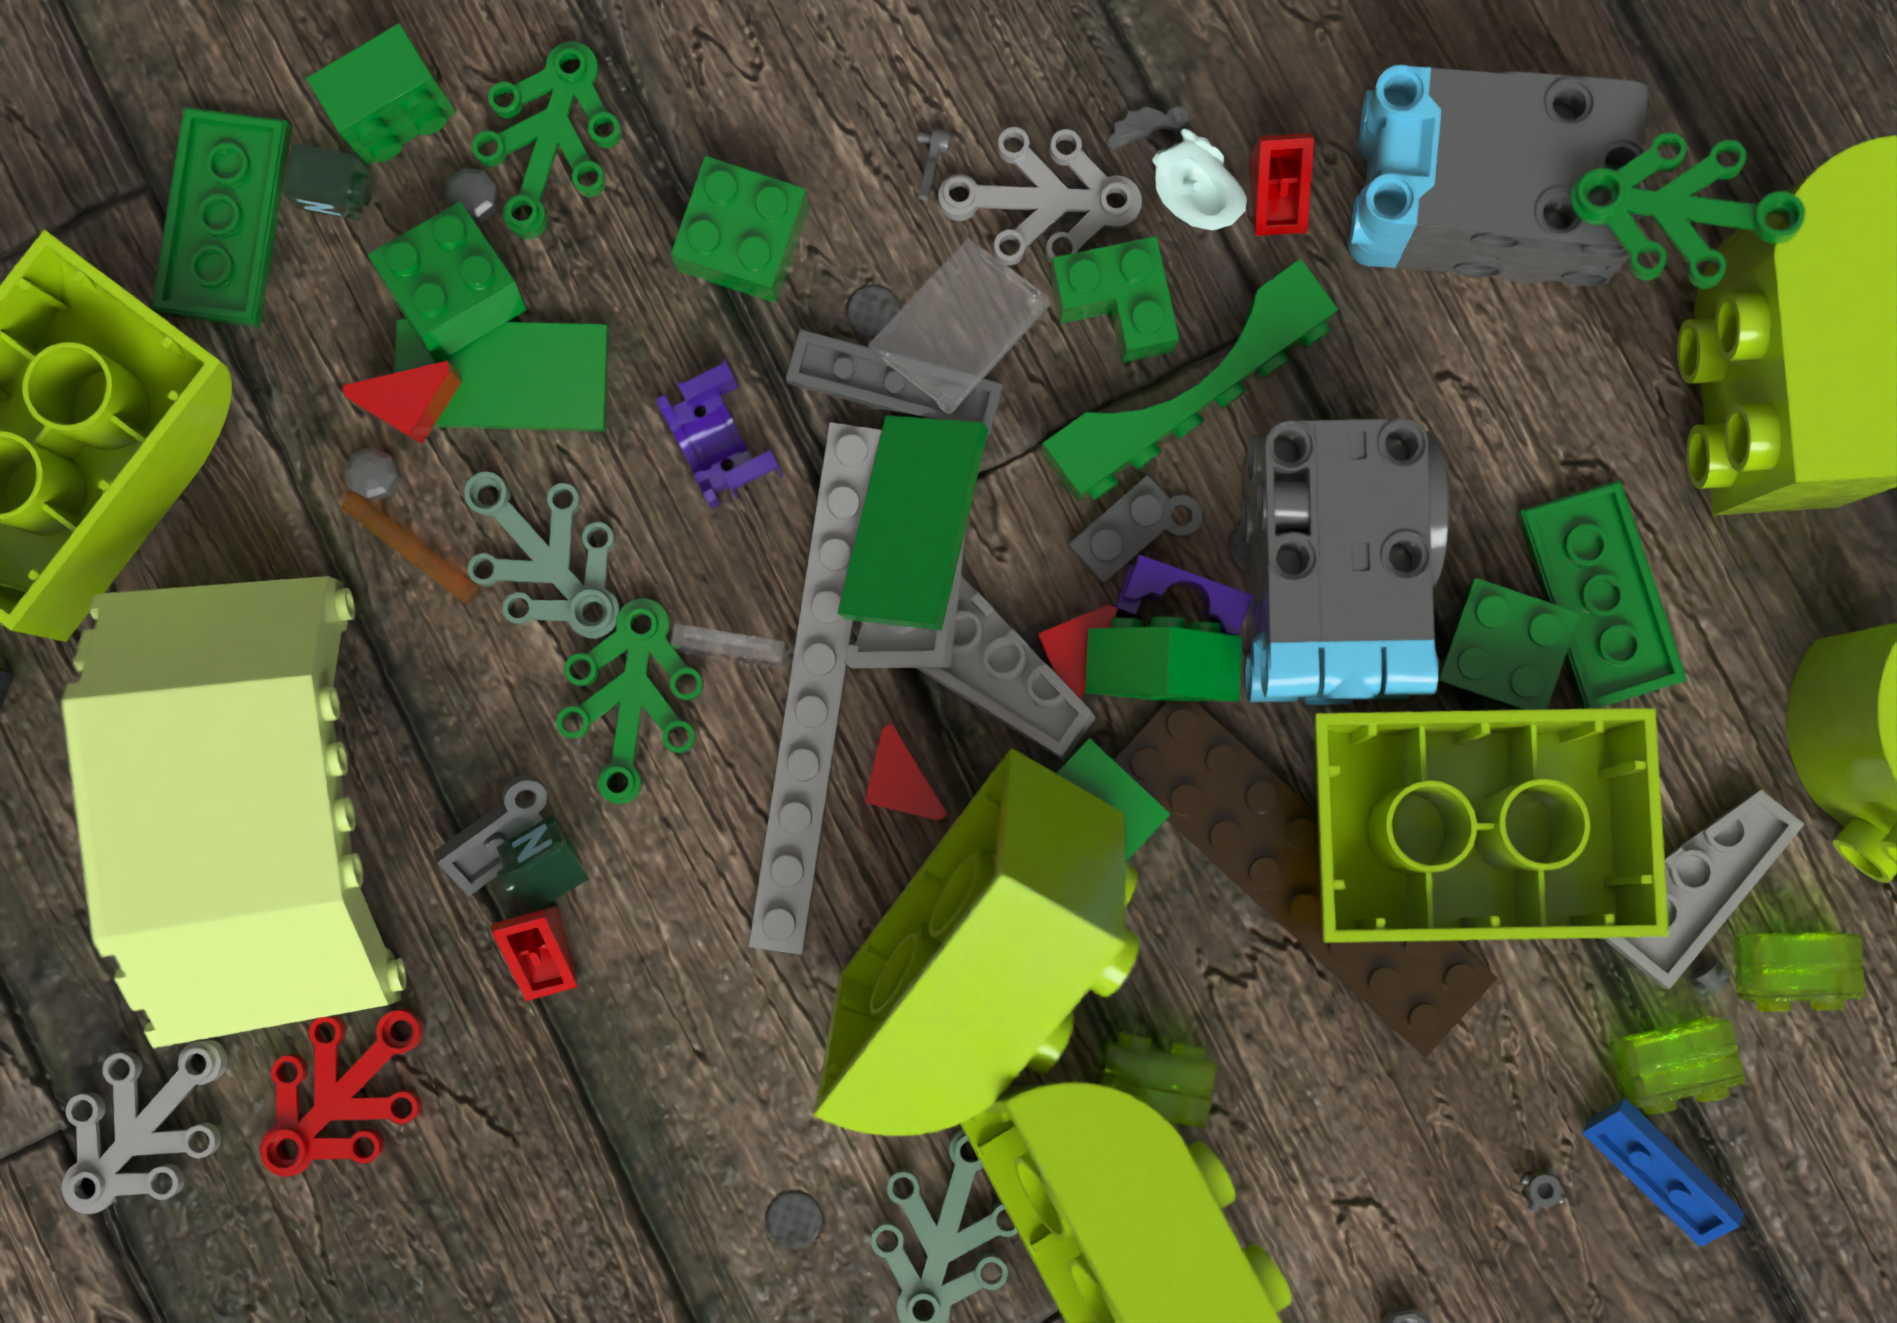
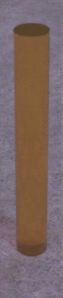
[342,492,479,605]

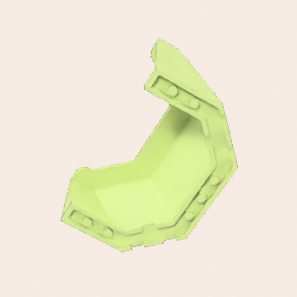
[62,576,407,1048]

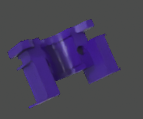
[656,359,783,509]
[1114,555,1252,636]

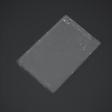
[868,238,1051,414]

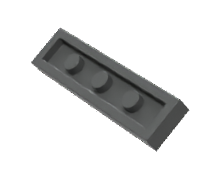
[786,329,1003,438]

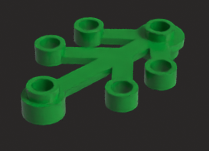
[472,41,622,240]
[1570,132,1805,289]
[556,598,704,804]

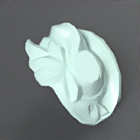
[1152,129,1247,230]

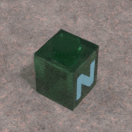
[283,144,373,221]
[496,814,589,912]

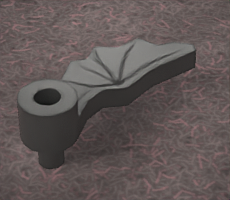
[1107,106,1190,151]
[917,128,952,201]

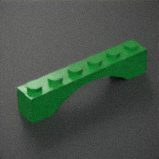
[1041,258,1338,502]

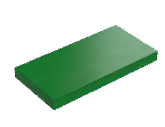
[151,107,292,328]
[395,319,610,431]
[837,416,988,631]
[1516,480,1687,709]

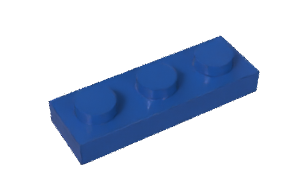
[1582,1098,1745,1247]

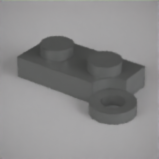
[1068,475,1203,585]
[433,775,556,896]

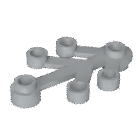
[938,127,1142,265]
[62,1039,228,1214]

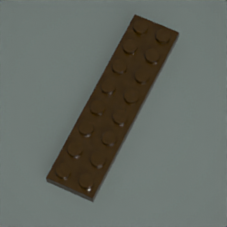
[1113,701,1497,1057]

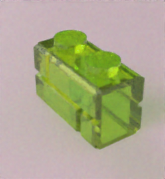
[1733,931,1865,1012]
[1609,1015,1745,1114]
[1097,1032,1217,1129]

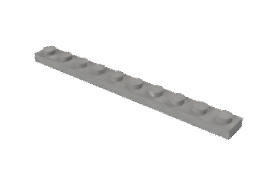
[749,422,882,955]

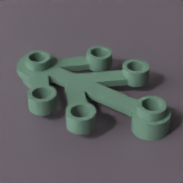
[464,472,620,639]
[871,1127,1018,1323]

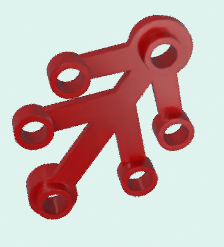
[260,1009,424,1177]

